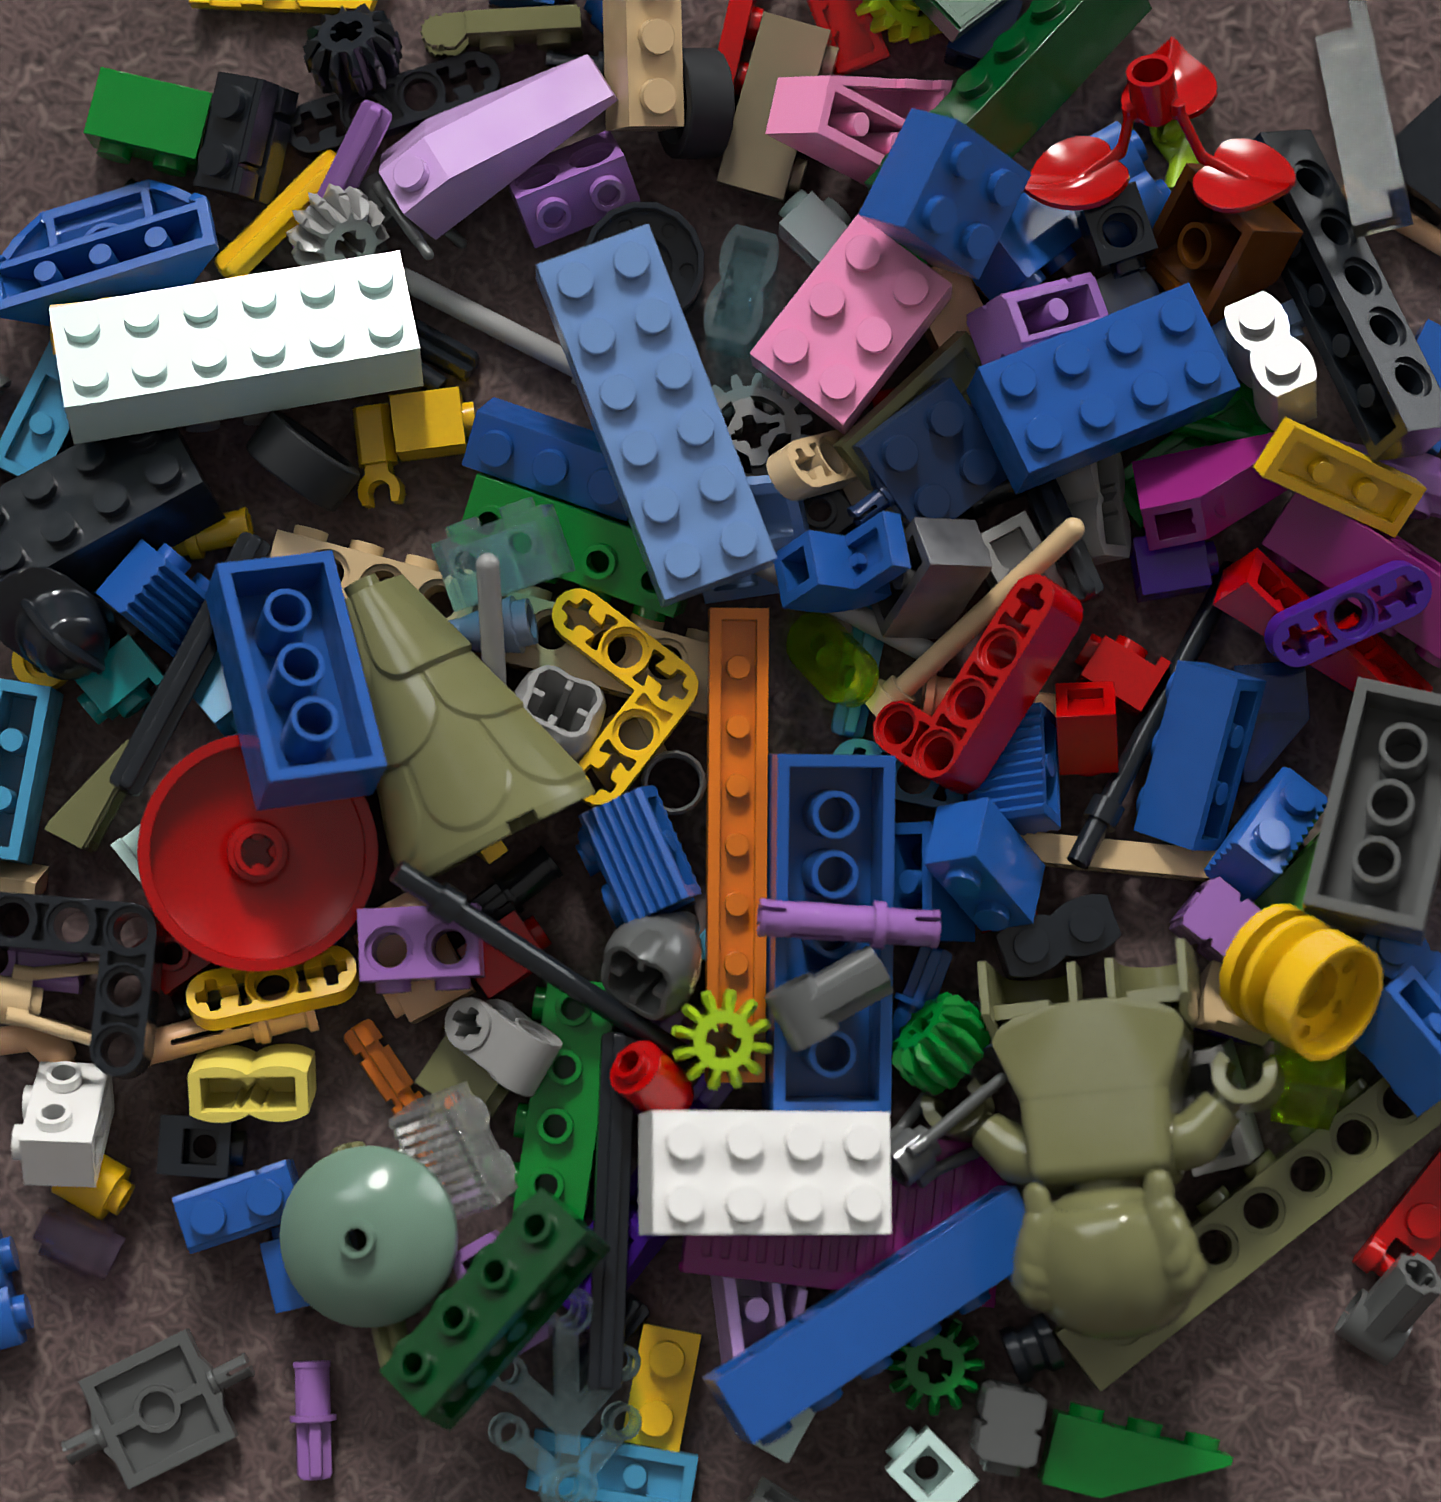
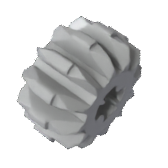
[286,183,390,267]

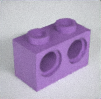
[508,130,641,248]
[357,903,485,994]

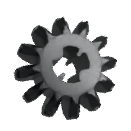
[303,3,403,101]

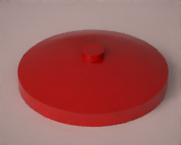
[137,734,378,972]

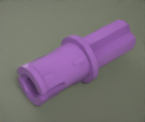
[289,1360,337,1481]

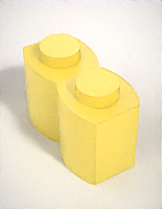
[187,1043,317,1123]

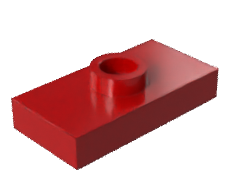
[806,0,891,76]

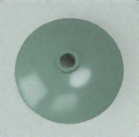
[280,1146,458,1328]

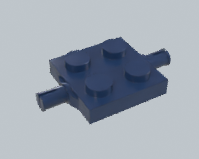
[847,378,1008,529]

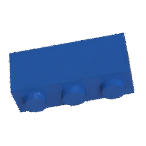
[462,397,628,521]
[1134,660,1267,851]

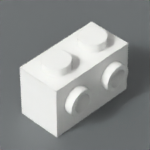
[11,1061,114,1187]

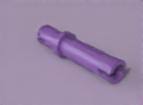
[757,898,941,949]

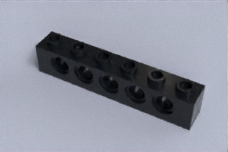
[1253,129,1441,462]

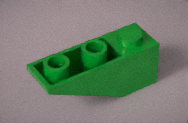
[1037,1402,1233,1498]

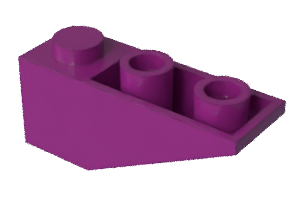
[1132,425,1307,551]

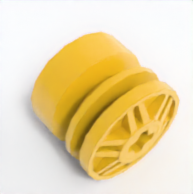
[1219,904,1383,1061]

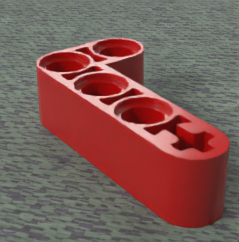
[873,574,1083,794]

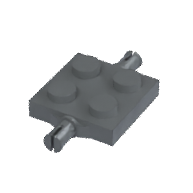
[61,1328,255,1490]

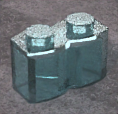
[704,224,779,360]

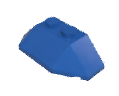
[0,179,219,326]

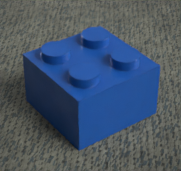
[858,108,1032,280]

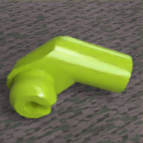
[1149,119,1199,192]

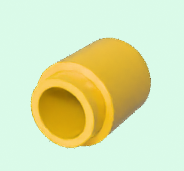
[51,1154,135,1220]

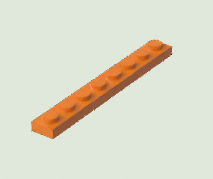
[704,608,769,1083]

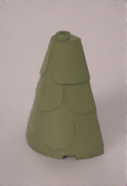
[344,573,595,892]

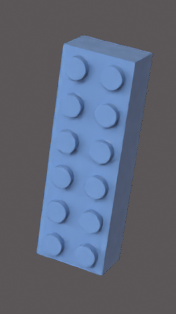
[536,223,777,608]

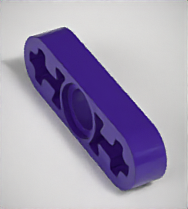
[1264,560,1432,667]

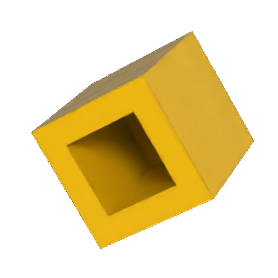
[389,386,476,462]

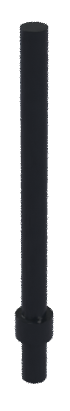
[1067,561,1233,869]
[390,860,696,1071]

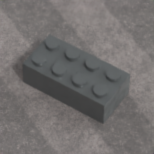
[1302,677,1441,946]

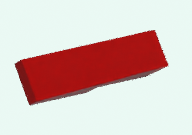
[1213,548,1433,692]

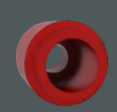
[610,1041,694,1113]

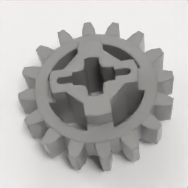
[712,373,813,477]

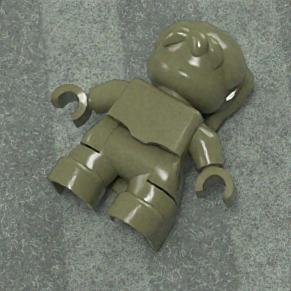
[921,938,1285,1340]

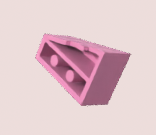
[765,75,953,186]

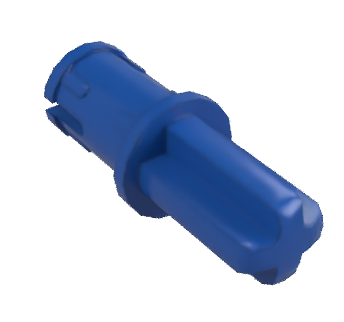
[892,946,953,1055]

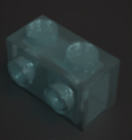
[431,497,576,612]

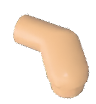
[0,1025,77,1063]

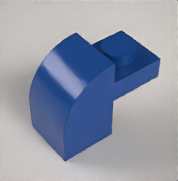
[774,511,911,613]

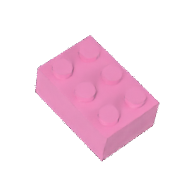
[750,213,952,435]

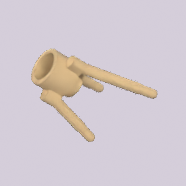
[0,961,99,1046]

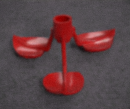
[1023,37,1296,213]

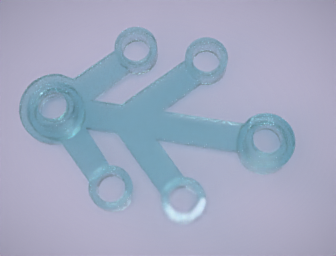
[488,1287,642,1502]

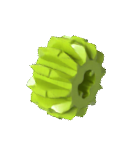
[671,989,773,1090]

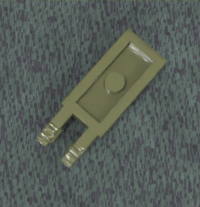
[420,4,583,60]

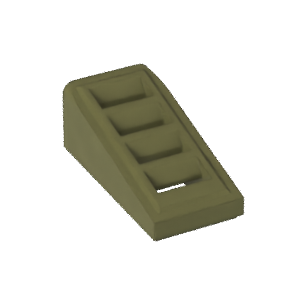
[44,740,129,853]

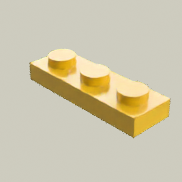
[1253,417,1427,538]

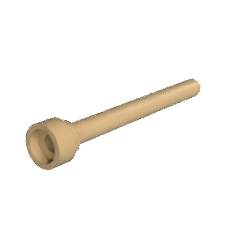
[862,517,1085,717]

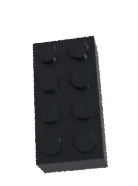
[0,427,226,592]

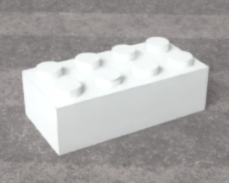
[639,1110,891,1236]

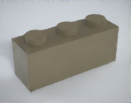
[716,12,839,204]

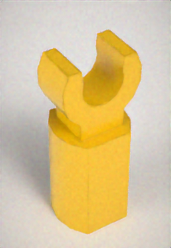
[352,404,406,509]

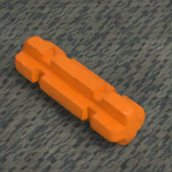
[343,1019,431,1128]

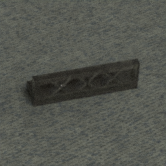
[1315,0,1414,238]

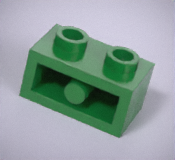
[83,67,213,177]

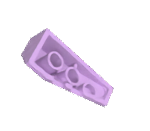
[379,54,618,240]

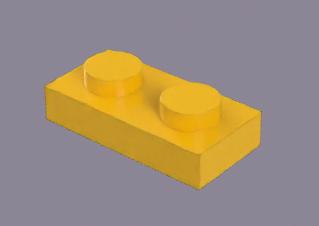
[621,1323,702,1452]

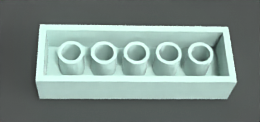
[49,250,424,444]

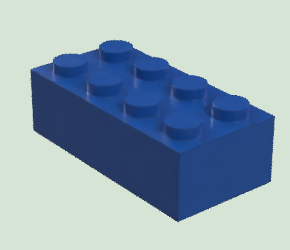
[966,283,1240,495]
[205,550,387,811]

